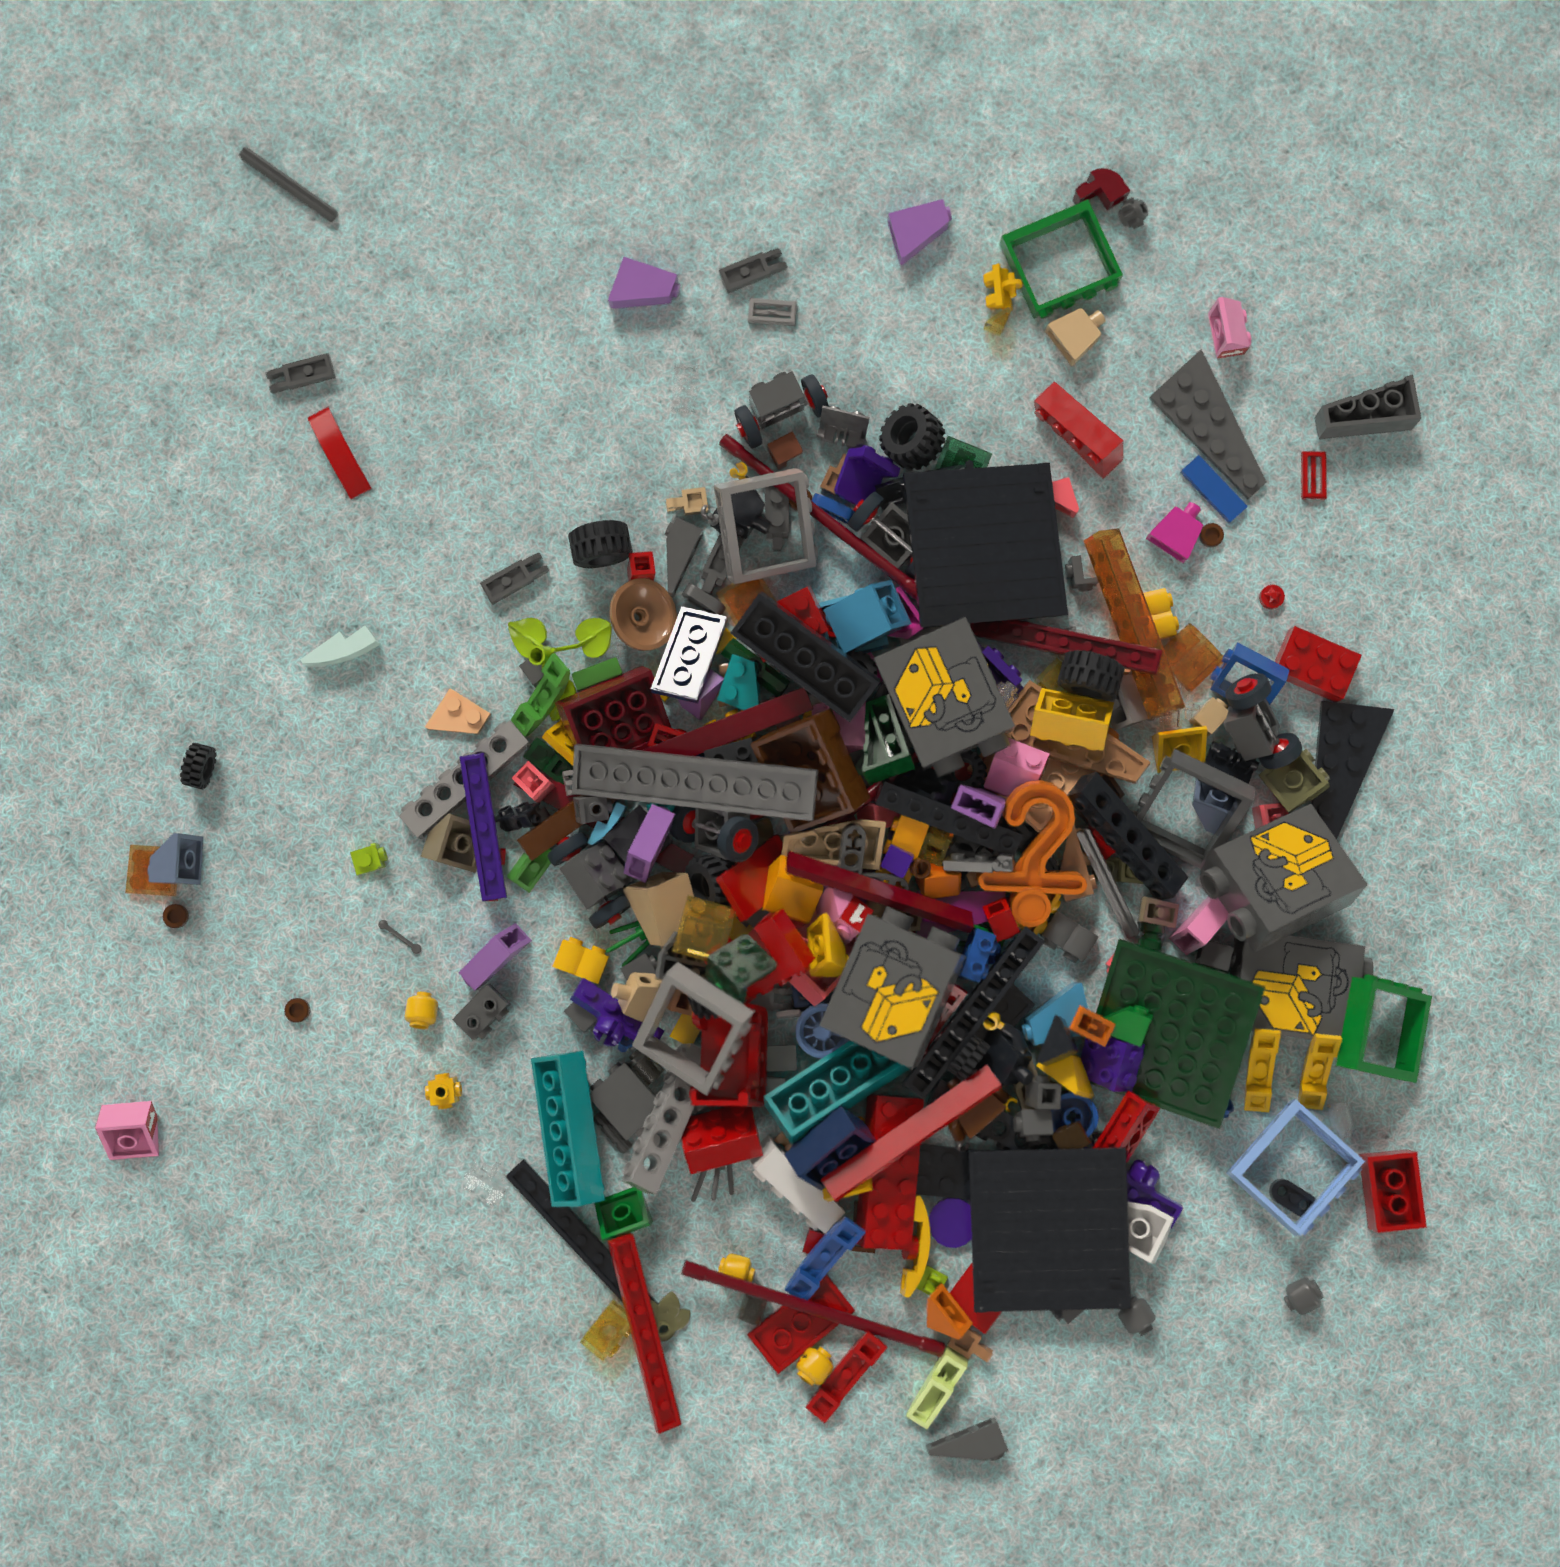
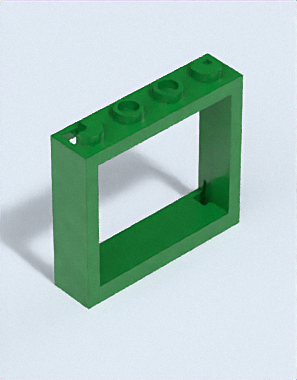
[999,200,1123,319]
[1336,974,1432,1083]

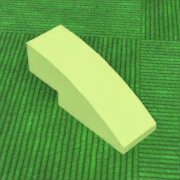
[906,1346,968,1429]

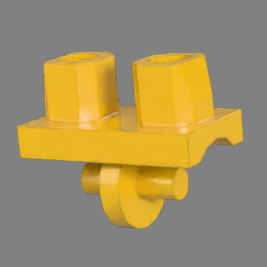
[983,263,1023,312]

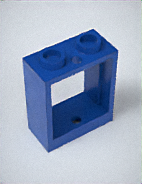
[1210,642,1289,705]

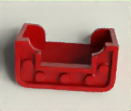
[689,1004,768,1107]

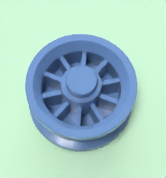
[796,1004,849,1058]

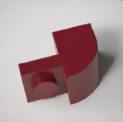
[1072,168,1131,211]

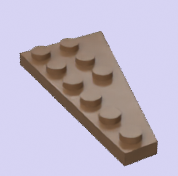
[1006,680,1151,784]

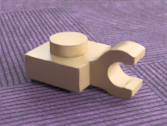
[666,487,708,515]

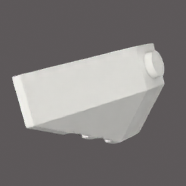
[1128,1202,1174,1264]

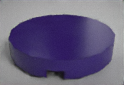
[929,1198,971,1248]

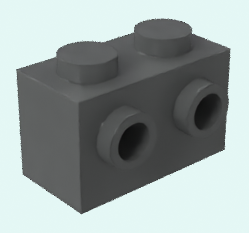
[452,984,511,1040]

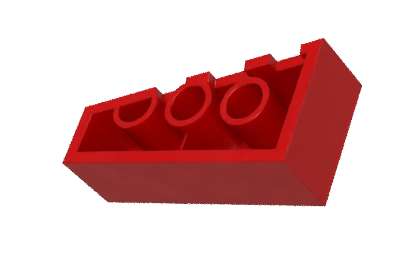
[1034,381,1124,479]

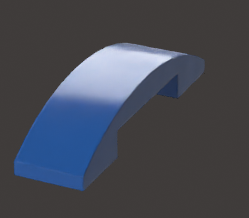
[785,1216,865,1300]

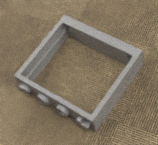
[714,468,818,584]
[632,962,754,1095]

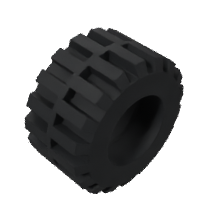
[879,403,945,471]
[568,520,633,568]
[1057,650,1125,700]
[685,854,736,918]

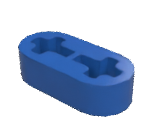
[811,493,855,524]

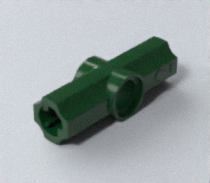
[721,638,791,697]

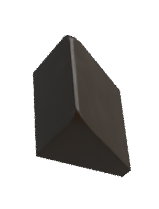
[1053,1121,1091,1149]

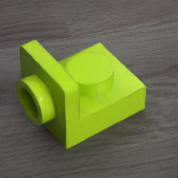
[350,843,388,876]

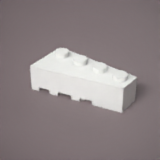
[749,1135,845,1234]

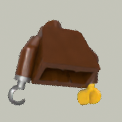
[946,1076,1018,1152]

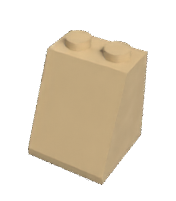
[623,872,703,948]

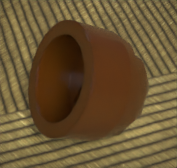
[909,858,931,879]

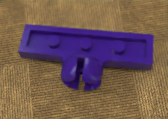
[570,978,665,1047]
[1127,1159,1183,1229]

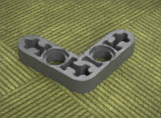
[838,823,909,896]

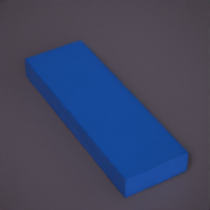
[1180,455,1248,523]

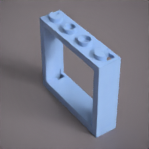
[1226,1099,1365,1236]

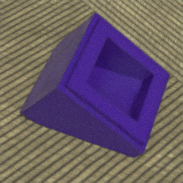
[880,844,914,879]

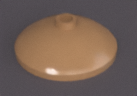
[610,578,677,651]

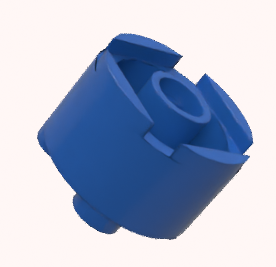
[1051,1090,1098,1137]

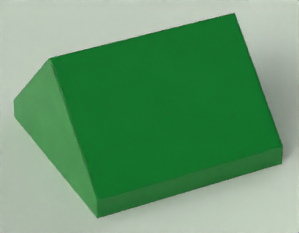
[594,1187,653,1243]

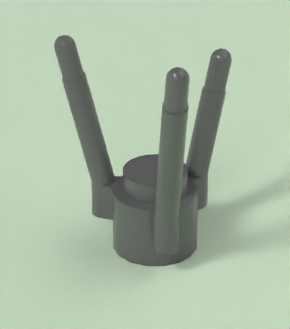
[691,1164,734,1202]

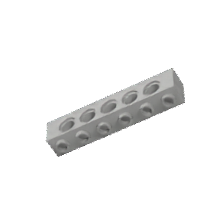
[399,720,531,839]
[622,1043,701,1194]

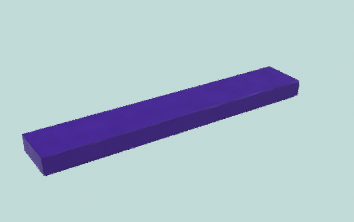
[459,753,507,902]

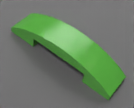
[511,653,570,737]

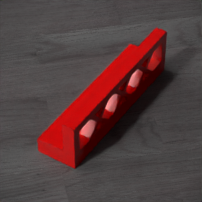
[1093,1090,1160,1164]

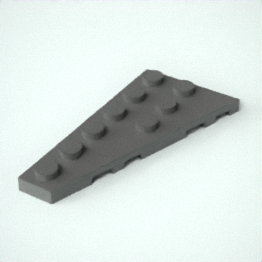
[1149,349,1266,499]

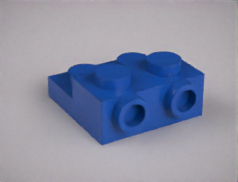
[958,928,998,982]

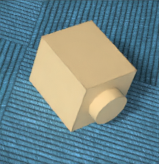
[1189,697,1228,737]

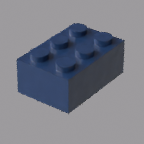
[784,1106,876,1191]

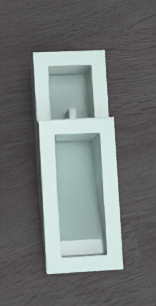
[300,626,380,667]

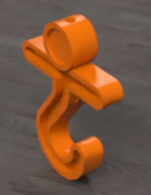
[976,780,1087,927]

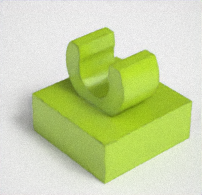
[917,1265,948,1295]

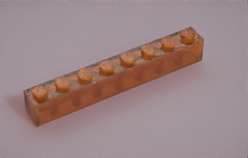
[1084,528,1185,720]

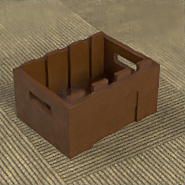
[750,708,871,834]

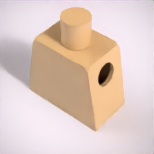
[1045,308,1106,367]
[611,972,662,1022]

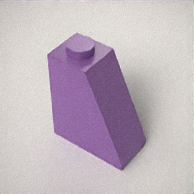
[887,199,952,265]
[608,257,681,309]
[951,785,1005,828]
[624,804,675,883]
[459,923,532,991]

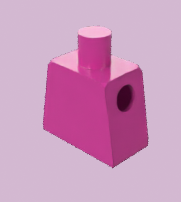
[1145,502,1203,563]

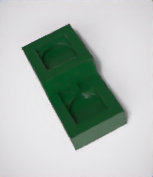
[522,737,573,784]

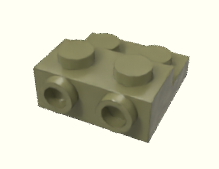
[1258,749,1330,814]

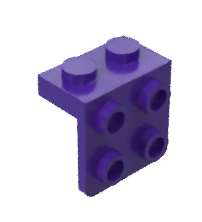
[834,445,901,506]
[1080,1035,1145,1092]

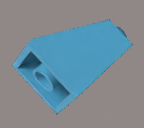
[824,580,912,653]
[1021,982,1088,1045]

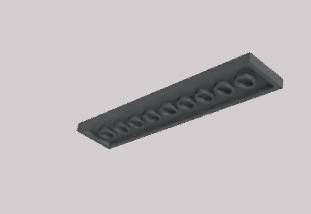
[572,744,818,821]

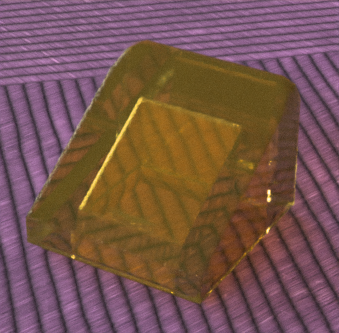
[983,307,1012,336]

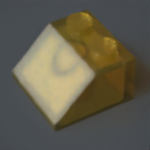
[672,895,735,965]

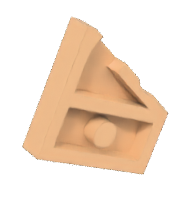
[425,688,491,734]

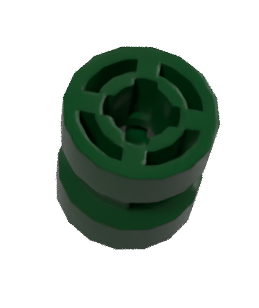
[1138,923,1165,951]

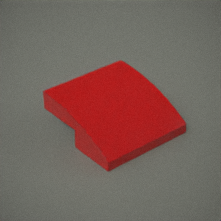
[949,1263,1002,1335]

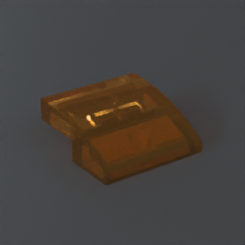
[1161,623,1223,692]

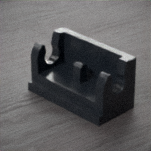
[898,764,958,804]

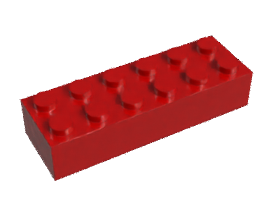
[856,1093,924,1250]

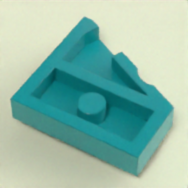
[717,654,760,710]

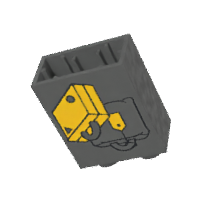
[874,617,1015,778]
[1200,804,1368,952]
[819,907,967,1068]
[1230,936,1374,1040]

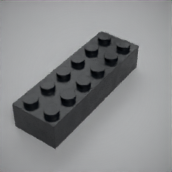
[730,591,881,722]

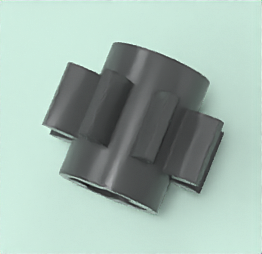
[1119,197,1148,229]

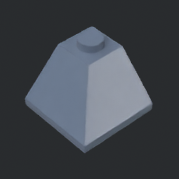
[1192,778,1237,834]
[148,833,203,885]

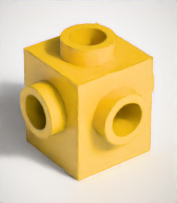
[425,1073,462,1109]

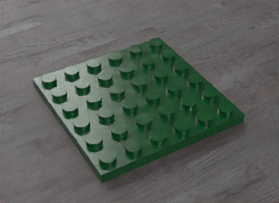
[1089,939,1266,1129]

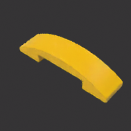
[1244,1029,1281,1113]
[1298,1034,1342,1110]
[900,1194,930,1298]

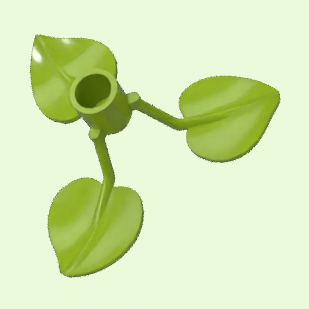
[507,618,612,721]

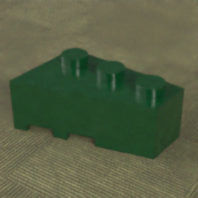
[862,694,915,785]

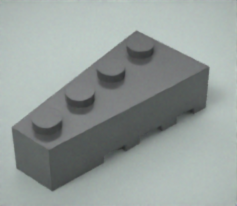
[1315,374,1422,439]

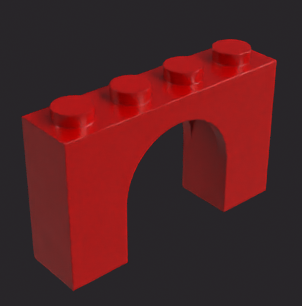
[701,908,816,1004]

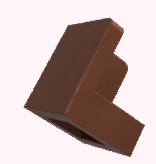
[767,431,803,470]

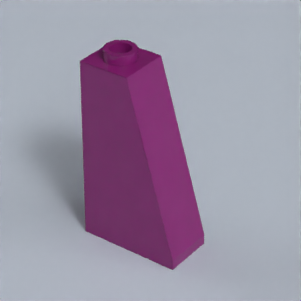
[916,891,1009,938]

